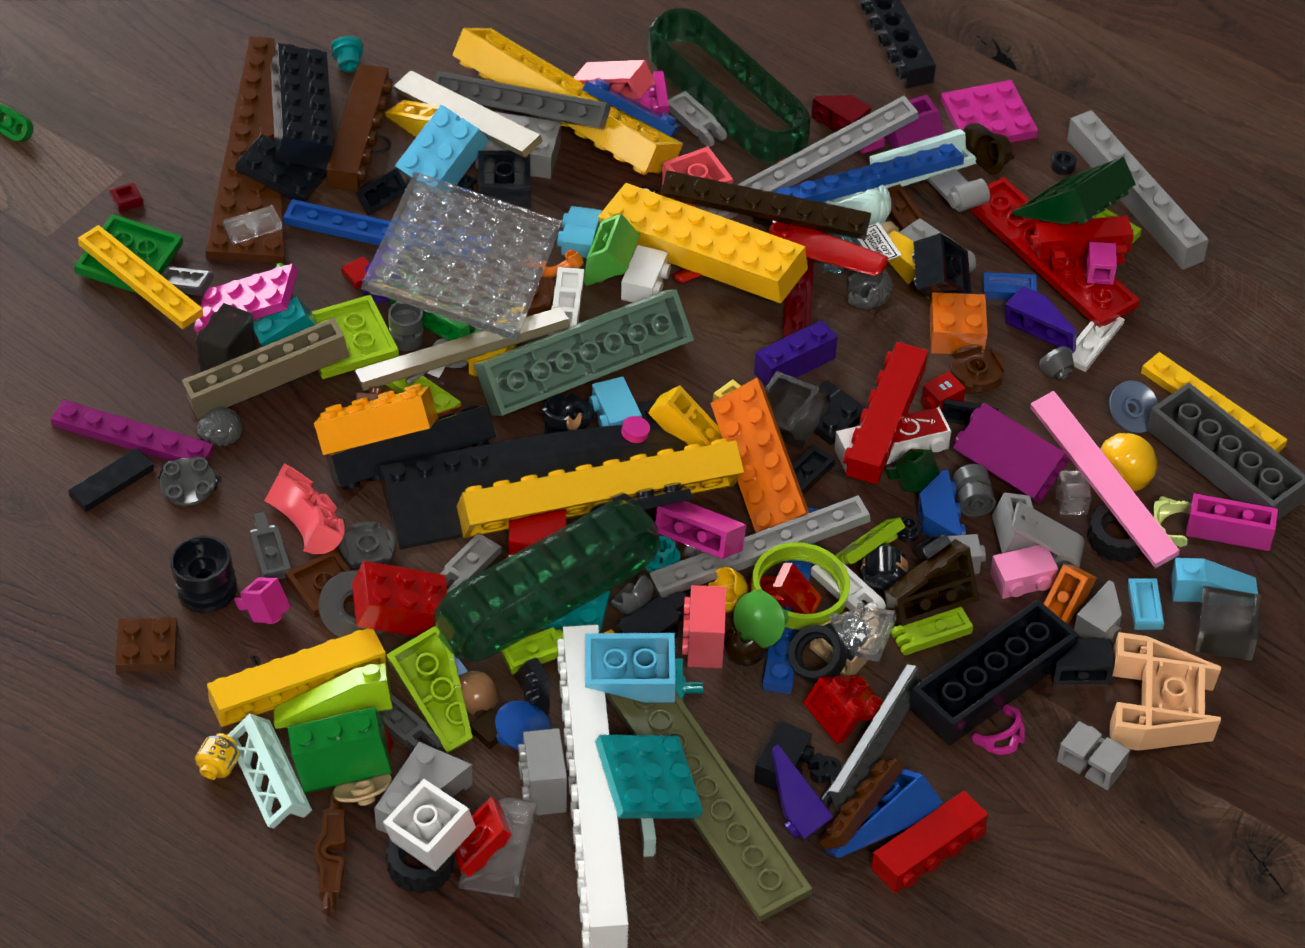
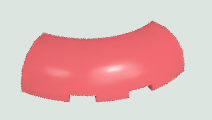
[264,463,345,554]

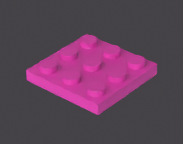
[940,80,1038,143]

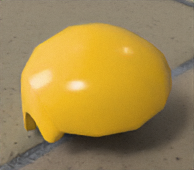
[708,566,748,613]

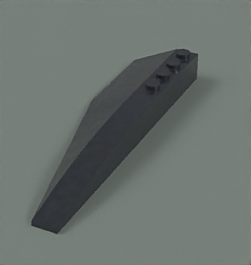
[380,422,688,550]

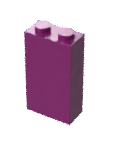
[953,403,1070,505]

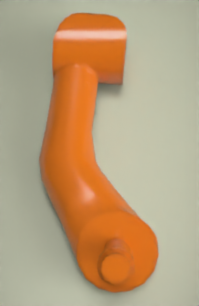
[521,249,583,278]

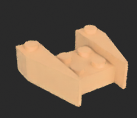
[1109,632,1221,751]

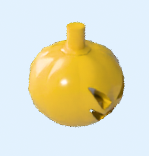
[1100,433,1157,492]

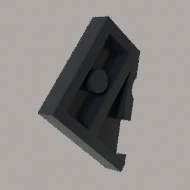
[515,657,550,715]

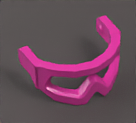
[972,704,1025,755]

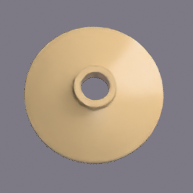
[333,774,392,805]

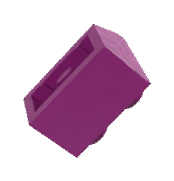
[884,95,945,149]

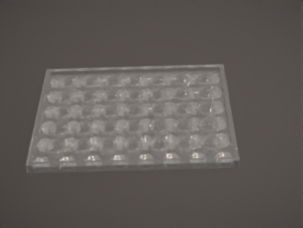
[361,172,563,341]

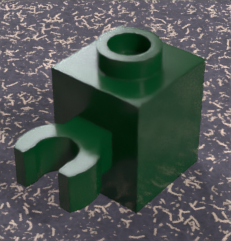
[885,449,939,494]

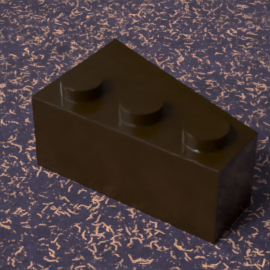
[883,539,980,626]

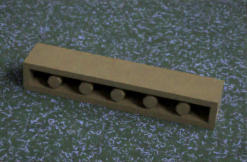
[182,318,349,419]

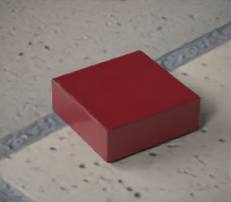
[109,182,144,213]

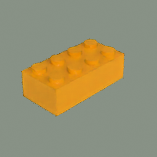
[314,384,438,455]

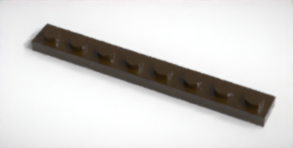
[661,170,871,240]

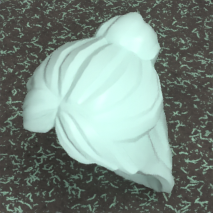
[822,185,892,226]

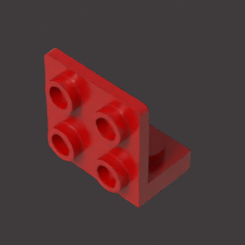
[803,675,884,744]

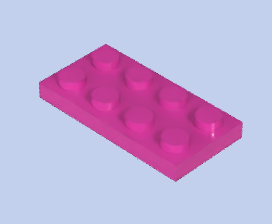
[193,264,298,336]

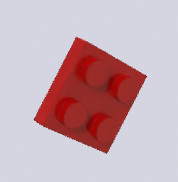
[454,797,512,877]

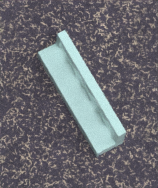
[870,129,976,188]
[228,714,312,829]

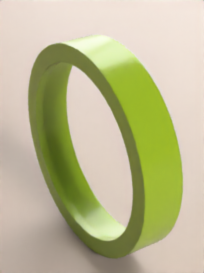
[751,542,850,630]

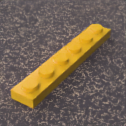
[78,225,203,329]
[1141,352,1287,453]

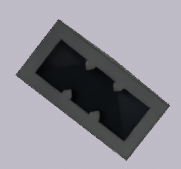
[355,168,409,215]
[942,399,999,426]

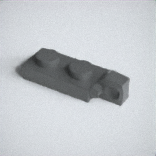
[250,512,291,580]

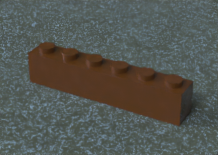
[327,64,393,191]

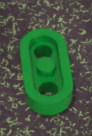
[0,104,33,142]

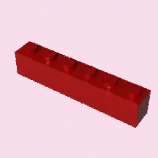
[843,342,928,485]

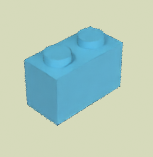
[589,376,642,427]

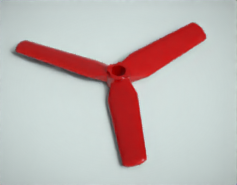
[673,158,888,283]

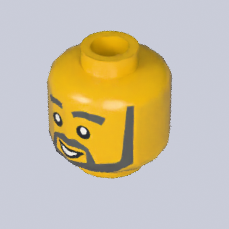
[195,733,240,780]

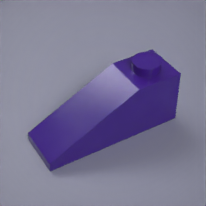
[1005,286,1076,353]
[771,744,833,841]

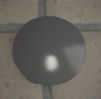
[160,457,216,506]

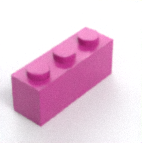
[1186,493,1278,551]
[654,501,746,559]

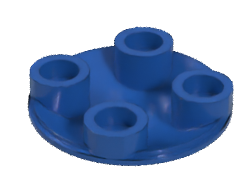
[495,701,552,750]

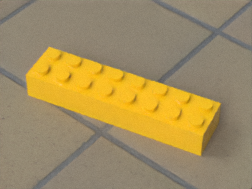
[598,183,808,304]

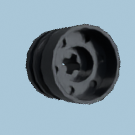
[170,535,237,613]

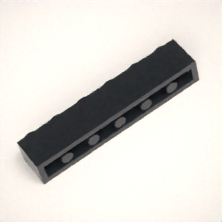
[326,403,496,490]

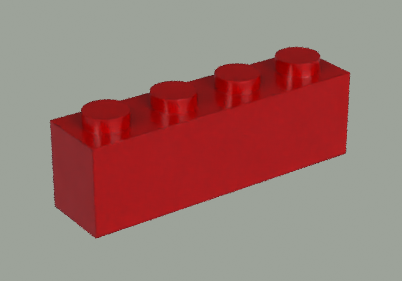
[871,791,988,894]

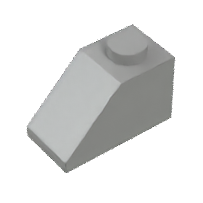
[1074,580,1122,643]

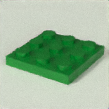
[74,214,183,294]

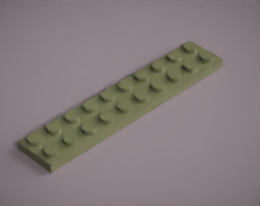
[605,691,812,922]

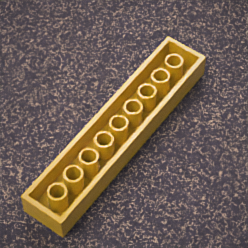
[452,28,683,174]
[457,438,744,538]

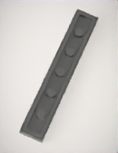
[829,664,921,812]

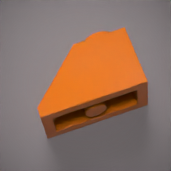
[1044,564,1097,624]

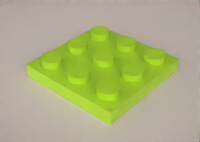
[312,295,399,379]

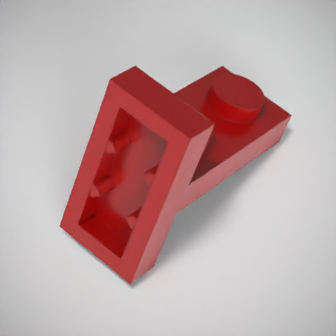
[747,563,822,614]

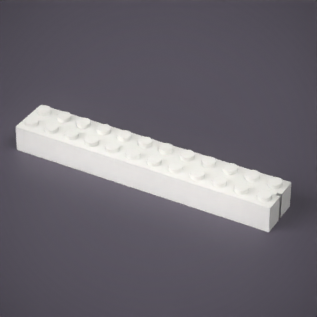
[557,625,628,948]

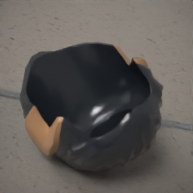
[541,392,594,432]
[860,544,908,591]

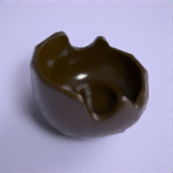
[724,627,768,667]

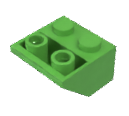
[583,214,640,286]

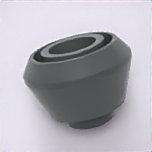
[1039,346,1074,381]

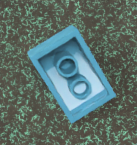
[585,633,675,703]

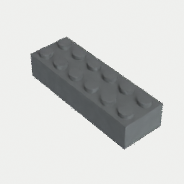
[1147,383,1305,522]

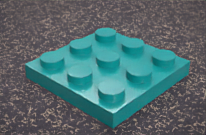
[595,735,703,819]

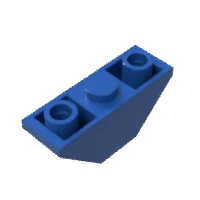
[917,470,966,537]

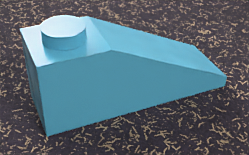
[1170,558,1259,604]

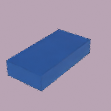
[982,272,1037,300]

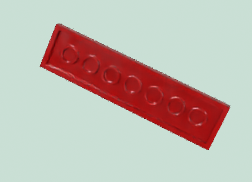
[969,177,1140,328]

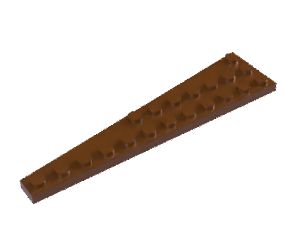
[205,37,285,263]

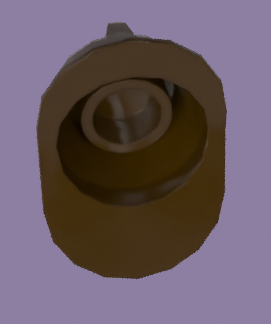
[963,123,1016,175]

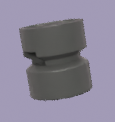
[388,300,424,351]
[953,464,996,517]

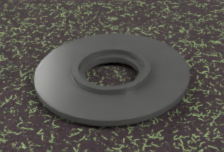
[318,570,384,638]

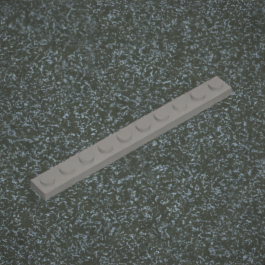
[696,96,919,220]

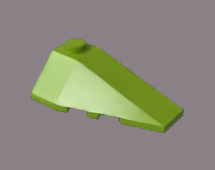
[387,625,473,754]
[274,664,393,729]

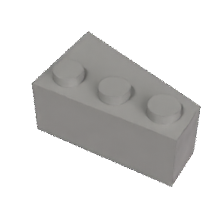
[375,742,472,834]

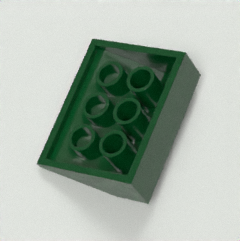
[1013,156,1136,225]

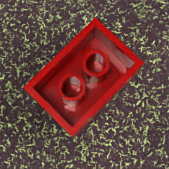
[352,561,451,637]

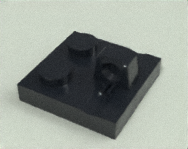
[791,380,867,445]

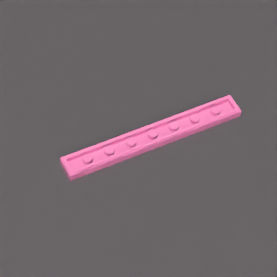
[1031,391,1179,569]

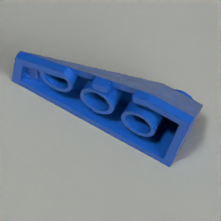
[823,769,943,858]

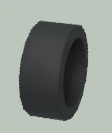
[788,625,847,683]

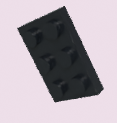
[235,134,327,202]

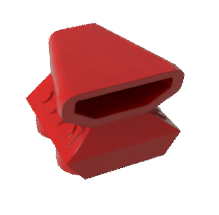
[509,510,566,579]

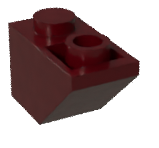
[811,95,871,132]

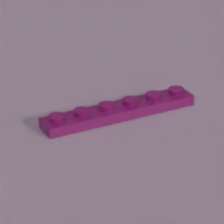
[51,400,214,462]

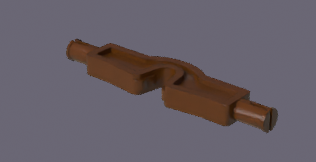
[314,793,346,915]

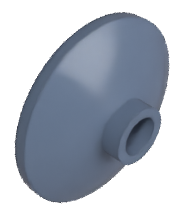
[1109,380,1158,434]

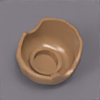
[459,671,499,715]

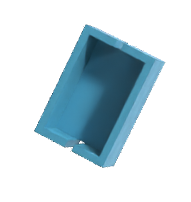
[395,104,489,202]

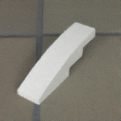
[549,267,584,335]

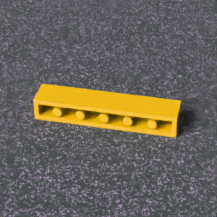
[207,629,386,727]

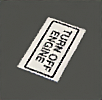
[858,222,901,260]

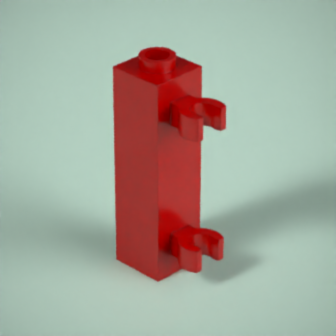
[1030,215,1134,270]

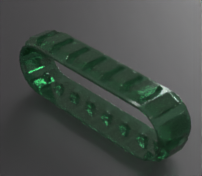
[647,8,811,163]
[434,500,660,662]

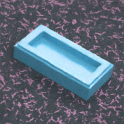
[1127,578,1164,630]

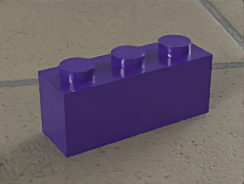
[754,320,838,391]

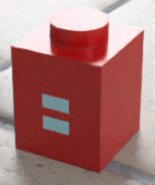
[921,371,966,413]

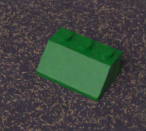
[287,707,392,794]

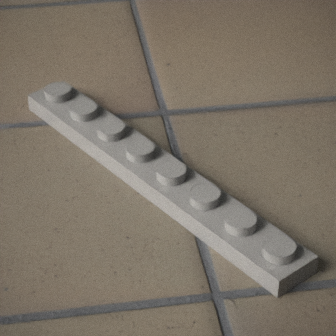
[649,495,871,599]

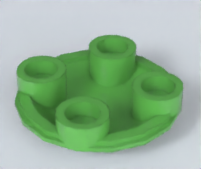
[734,589,789,648]

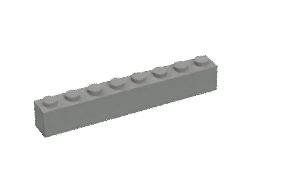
[1067,110,1209,270]

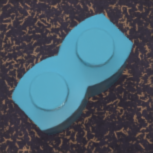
[557,206,602,258]

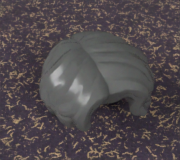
[848,269,894,311]

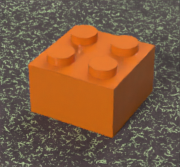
[929,292,988,354]

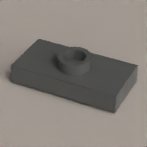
[161,266,214,296]

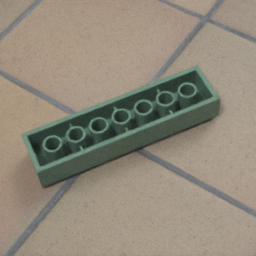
[473,289,694,416]

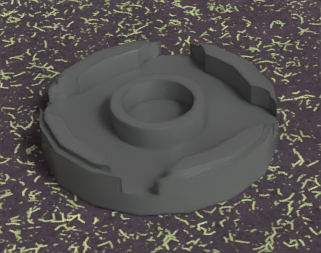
[339,521,396,570]

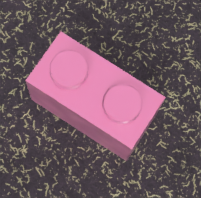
[990,545,1058,599]

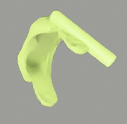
[1154,496,1191,547]

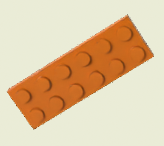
[710,378,809,533]

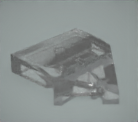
[829,601,896,662]

